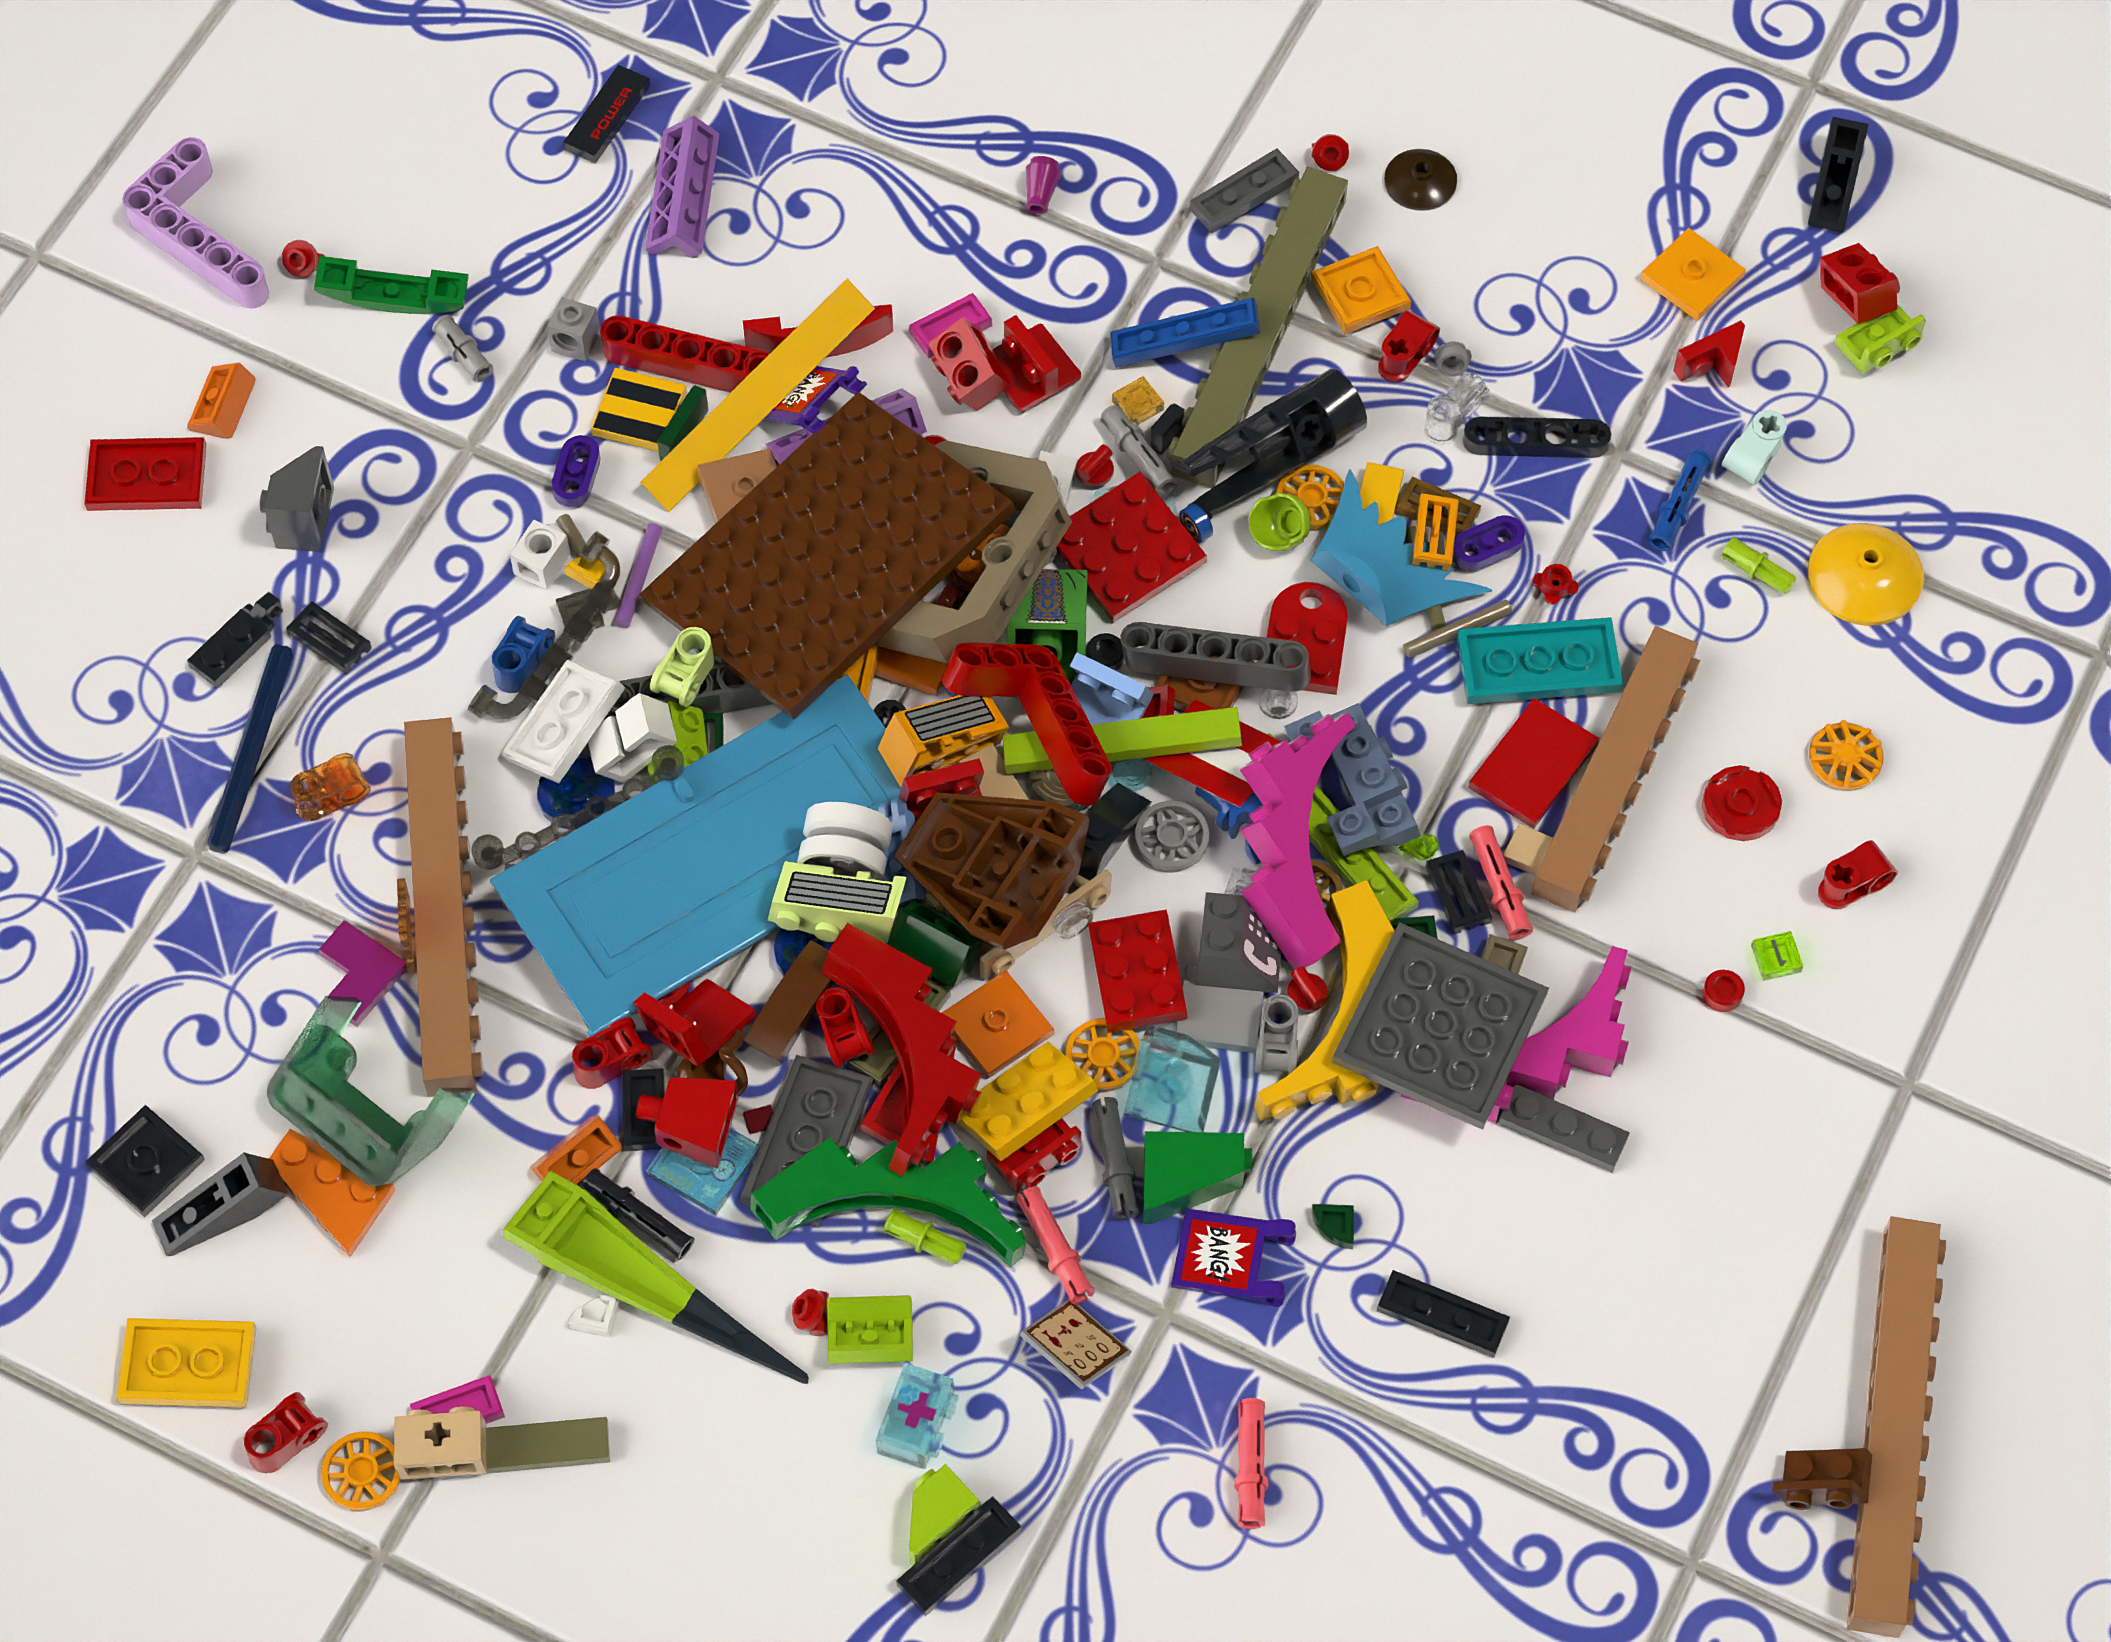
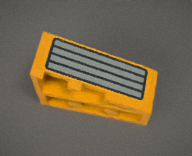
[877,695,1009,787]

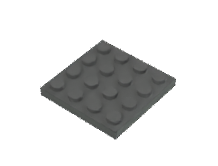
[1332,922,1549,1130]

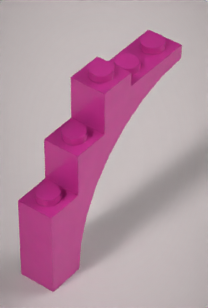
[1240,712,1356,970]
[1401,946,1632,1123]

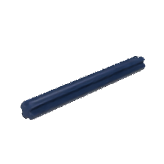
[207,644,293,854]

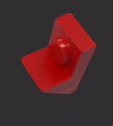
[1673,320,1745,387]

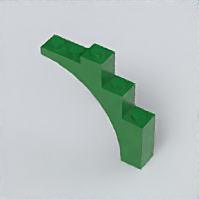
[750,1137,1026,1268]

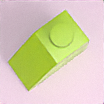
[909,1464,980,1566]

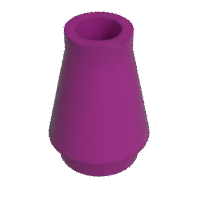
[1025,156,1062,214]

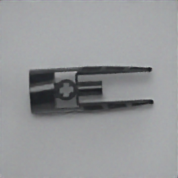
[1172,369,1367,520]

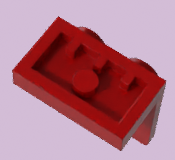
[899,758,985,822]
[633,979,756,1067]

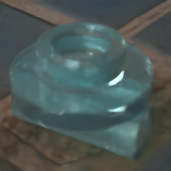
[1112,758,1153,791]

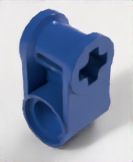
[492,616,555,693]

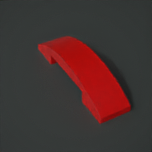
[742,304,893,357]

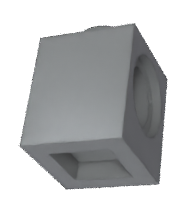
[547,297,600,362]

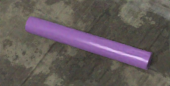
[615,523,662,628]

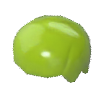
[1249,493,1311,551]

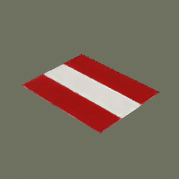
[1141,699,1282,808]

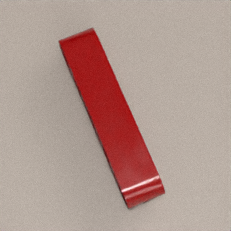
[600,315,770,393]

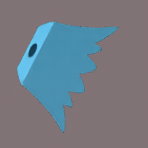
[1310,469,1492,626]

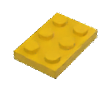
[957,1041,1098,1161]
[117,1318,256,1407]

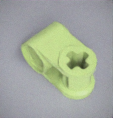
[650,627,715,707]

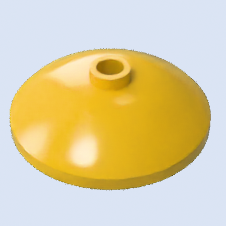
[1807,523,1924,626]

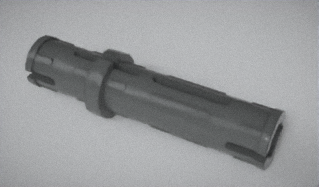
[1092,1097,1139,1220]

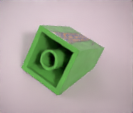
[1007,569,1087,685]

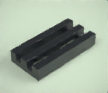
[286,601,372,675]
[1425,850,1492,935]

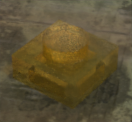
[1112,376,1164,425]

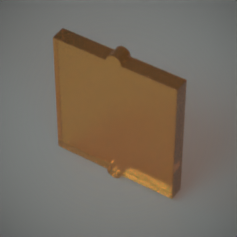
[397,878,416,973]

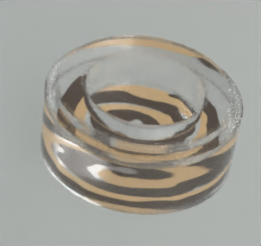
[1053,902,1093,939]

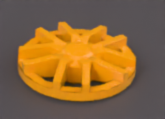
[1277,465,1345,531]
[1809,720,1883,790]
[1065,1018,1142,1090]
[321,1432,401,1511]

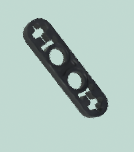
[1462,416,1612,458]

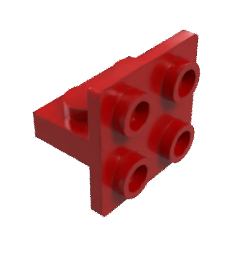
[992,315,1081,412]

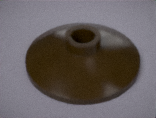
[1384,149,1457,211]

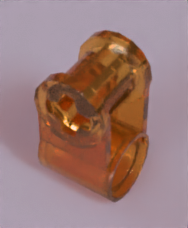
[290,753,371,821]

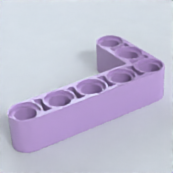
[122,137,269,308]

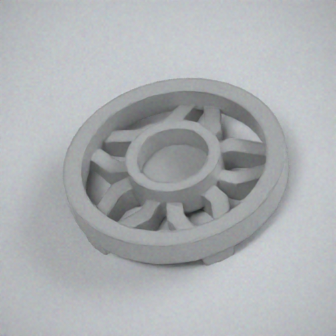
[1135,801,1210,871]

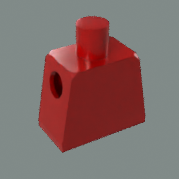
[636,1077,739,1168]

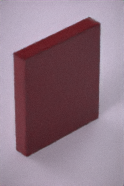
[743,1104,774,1135]

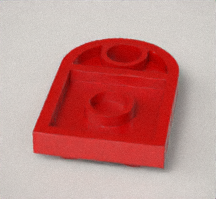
[1266,582,1348,695]

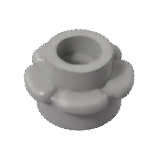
[1435,341,1472,376]

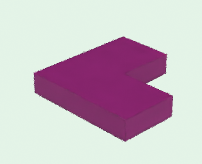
[319,920,409,1027]

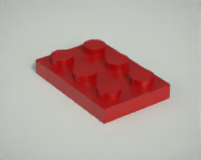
[1088,909,1188,1033]

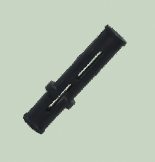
[581,1168,695,1260]

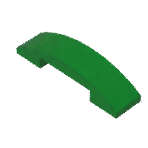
[314,256,469,314]

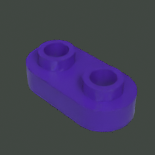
[552,435,601,507]
[1452,515,1525,571]

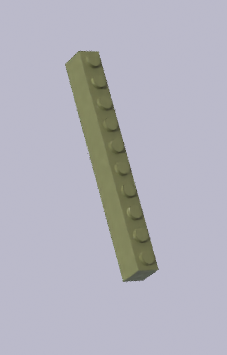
[1168,167,1348,488]

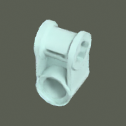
[1722,410,1787,485]

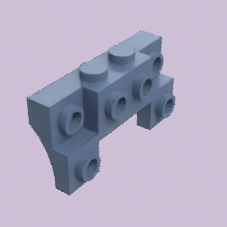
[1284,703,1421,856]

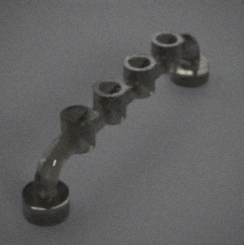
[467,531,620,719]
[471,745,685,870]

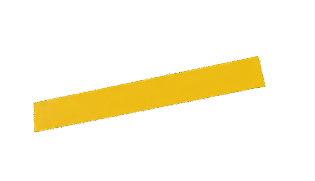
[640,278,875,512]

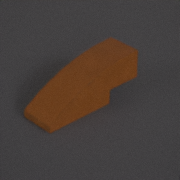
[743,940,834,1064]

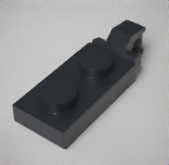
[187,591,283,688]

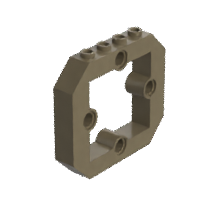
[874,440,1072,663]

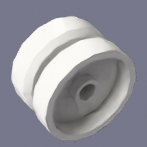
[797,802,893,881]

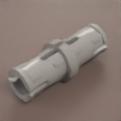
[432,314,494,382]

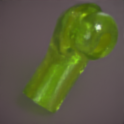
[1397,833,1439,860]

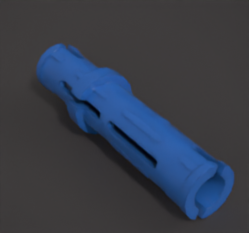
[1648,449,1712,551]

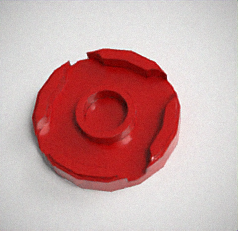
[1702,765,1782,841]

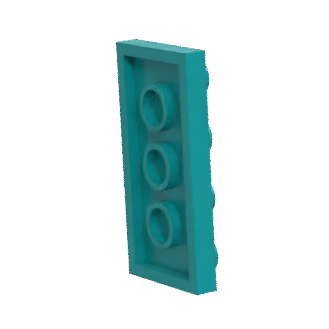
[1457,617,1623,704]

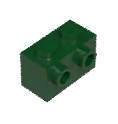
[887,899,983,988]

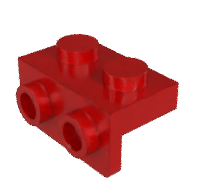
[986,1118,1081,1194]

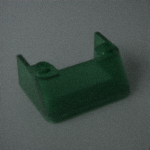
[267,996,476,1186]

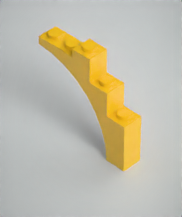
[1254,880,1395,1121]

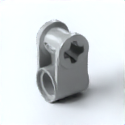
[1254,994,1298,1075]

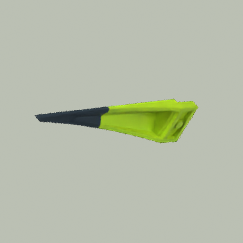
[503,1171,809,1384]

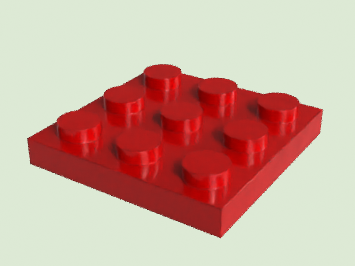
[1056,472,1207,622]

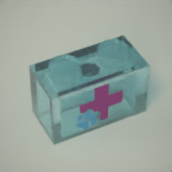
[876,1363,959,1469]

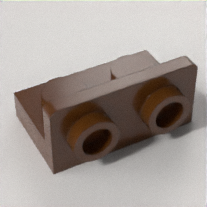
[1772,1448,1872,1510]

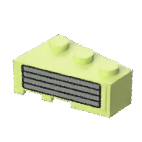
[767,861,907,944]

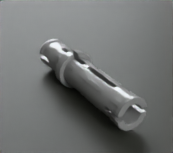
[1100,405,1178,497]

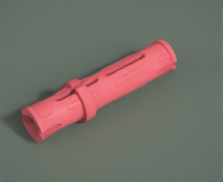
[1469,825,1533,940]
[1016,1186,1095,1304]
[1234,1398,1268,1529]

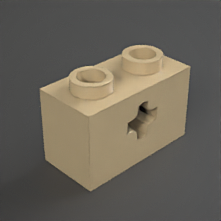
[394,1407,487,1480]

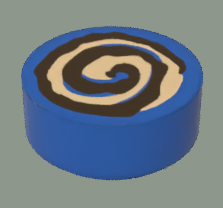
[1179,504,1213,544]

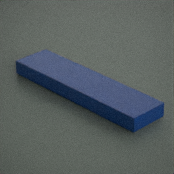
[1110,297,1260,368]

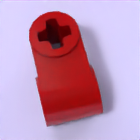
[1378,310,1440,383]
[1818,840,1898,909]
[816,987,876,1069]
[572,1017,653,1089]
[244,1392,328,1473]

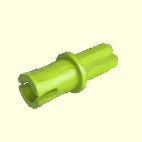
[1721,537,1796,594]
[884,1208,966,1264]

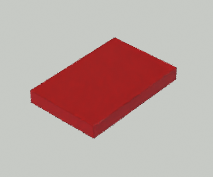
[84,437,207,511]
[1468,698,1600,829]

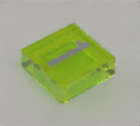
[1751,931,1804,981]

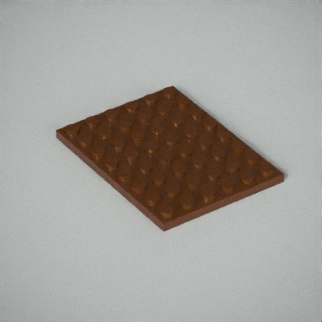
[640,392,1016,720]

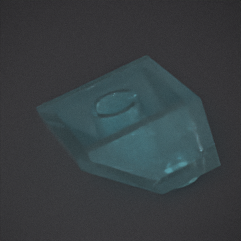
[1124,1025,1221,1132]

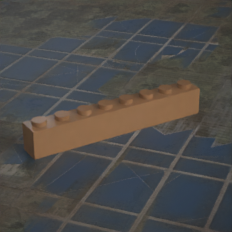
[1531,626,1701,912]

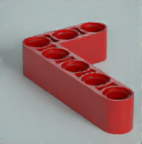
[941,643,1112,806]

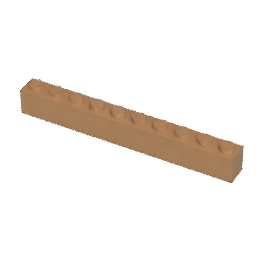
[404,717,484,1097]
[1846,1216,1946,1638]

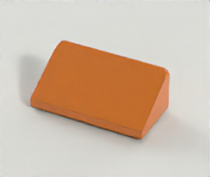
[187,362,256,438]
[530,1116,624,1186]

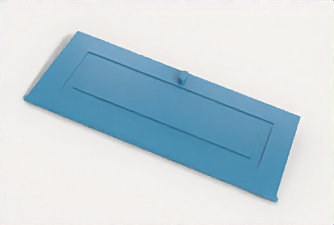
[490,674,901,1037]

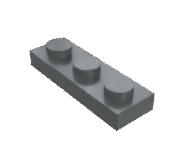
[1189,148,1299,234]
[1499,1084,1630,1173]

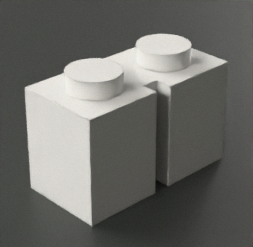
[588,693,677,783]

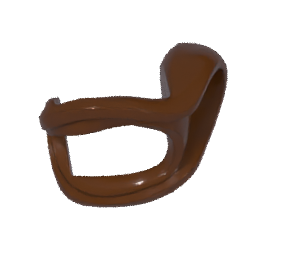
[677,1030,748,1097]

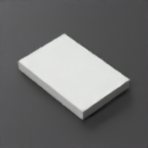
[501,660,625,783]

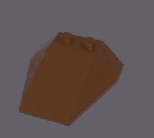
[894,792,1090,950]

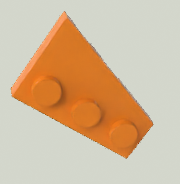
[269,1129,396,1257]

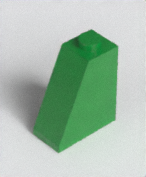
[1143,1131,1252,1224]

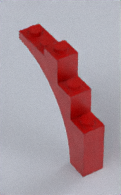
[822,923,982,1176]

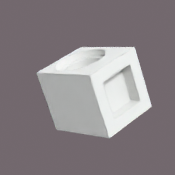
[510,520,570,590]

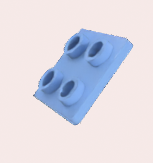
[1070,652,1154,762]

